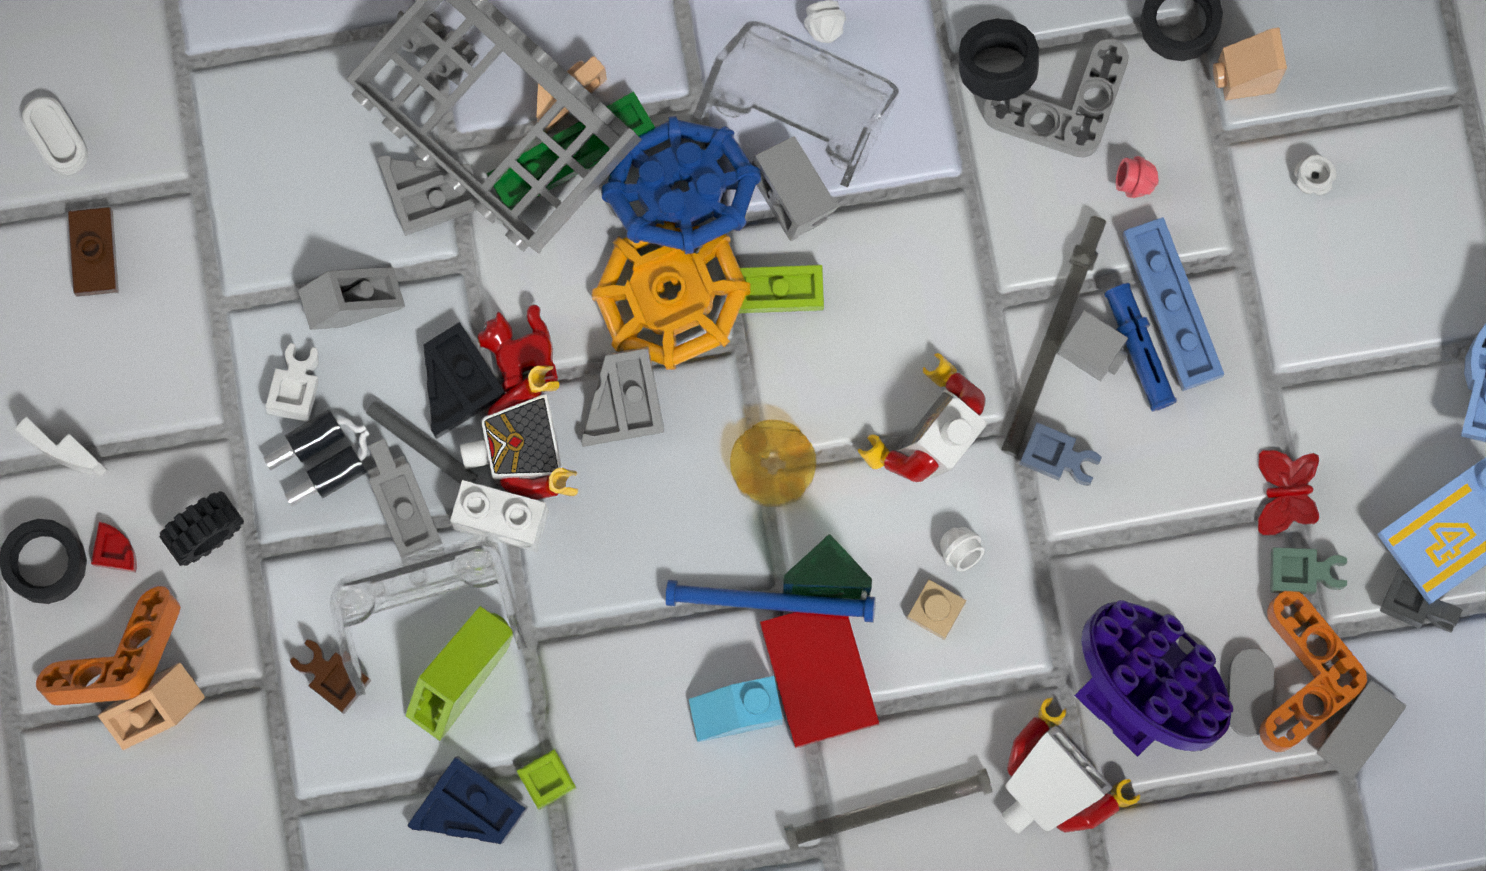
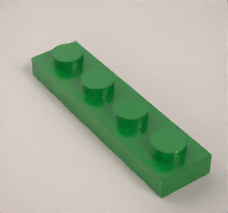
[487,91,655,211]

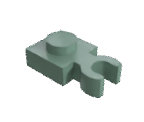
[1270,547,1347,595]

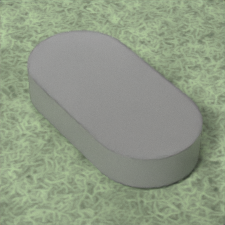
[1228,649,1274,737]

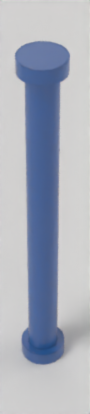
[666,580,876,623]

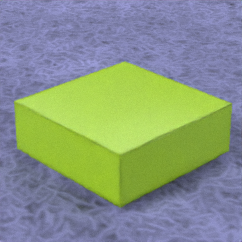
[517,749,577,810]

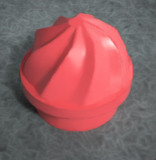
[1116,156,1159,199]

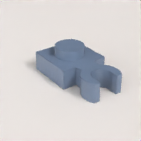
[1020,423,1102,486]

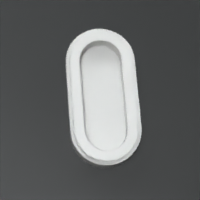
[22,96,88,175]

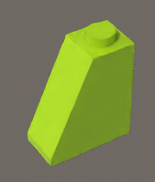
[405,606,515,741]

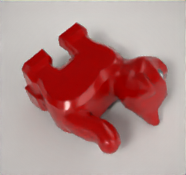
[477,305,558,393]

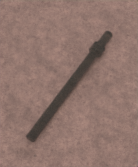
[1001,216,1107,457]

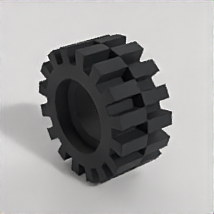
[159,491,244,566]

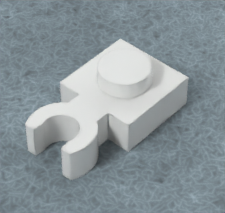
[265,343,319,422]

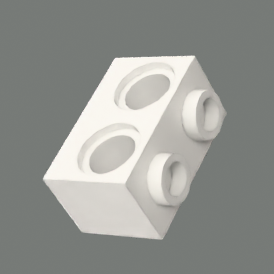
[450,480,549,552]

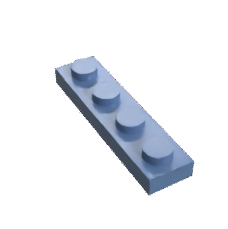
[1122,217,1224,392]

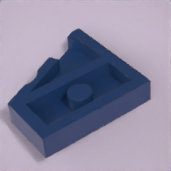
[407,756,529,844]

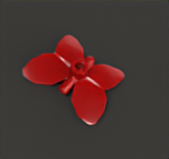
[1258,450,1319,536]

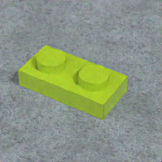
[739,265,824,314]

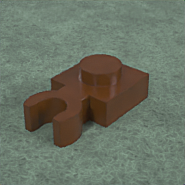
[290,639,371,714]

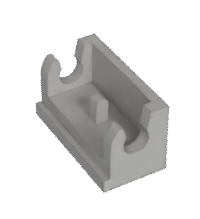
[751,136,838,241]

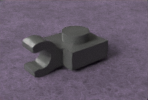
[1380,568,1463,632]

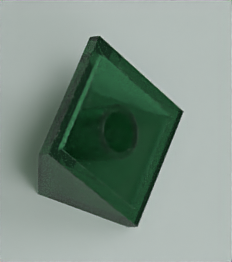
[783,534,872,600]

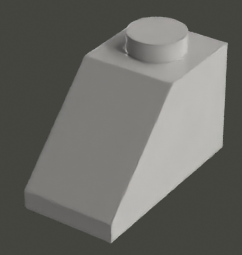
[298,267,405,330]

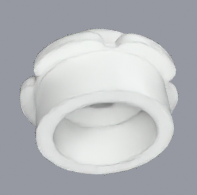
[1294,155,1336,195]

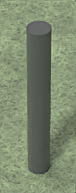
[366,400,478,484]

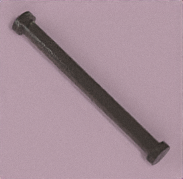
[783,768,993,851]

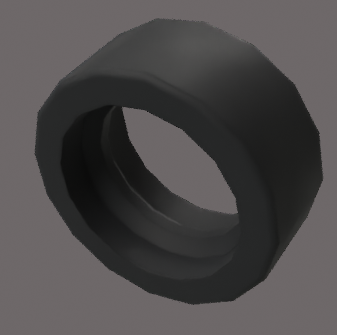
[1140,0,1223,62]
[958,18,1039,101]
[0,519,87,604]

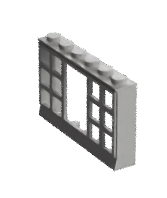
[346,0,642,253]

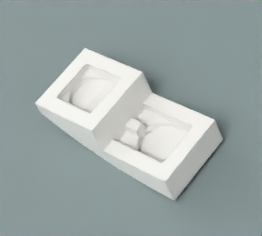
[14,417,107,476]

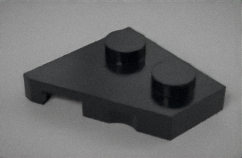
[423,322,505,439]

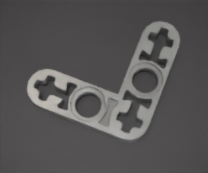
[983,39,1129,158]

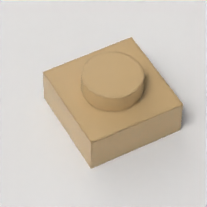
[907,579,967,640]

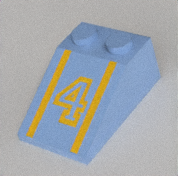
[1377,457,1486,605]

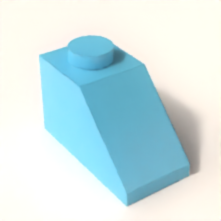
[689,676,783,742]

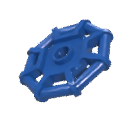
[601,116,761,254]

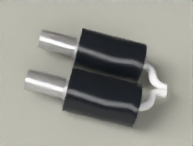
[263,409,370,507]

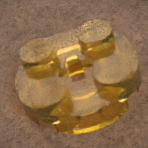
[730,420,816,507]

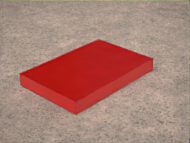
[760,612,879,749]

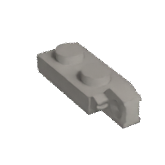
[367,439,443,560]

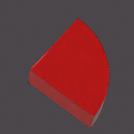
[91,522,137,573]

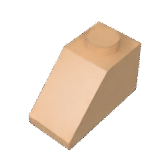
[1213,27,1287,101]
[98,662,205,750]

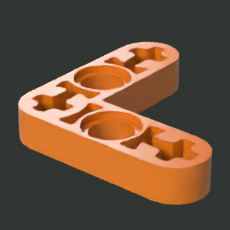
[36,586,181,706]
[1259,591,1367,752]

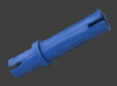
[1104,283,1178,412]

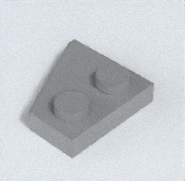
[377,156,479,236]
[581,346,664,447]

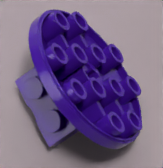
[1074,600,1234,757]

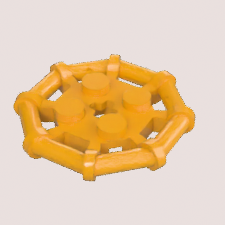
[592,221,751,370]

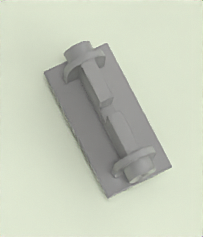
[395,11,479,85]

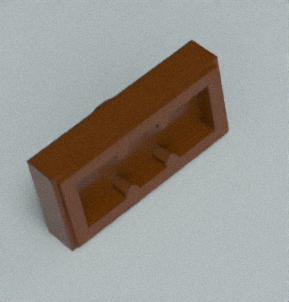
[68,207,119,297]

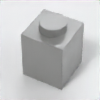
[1058,310,1128,382]

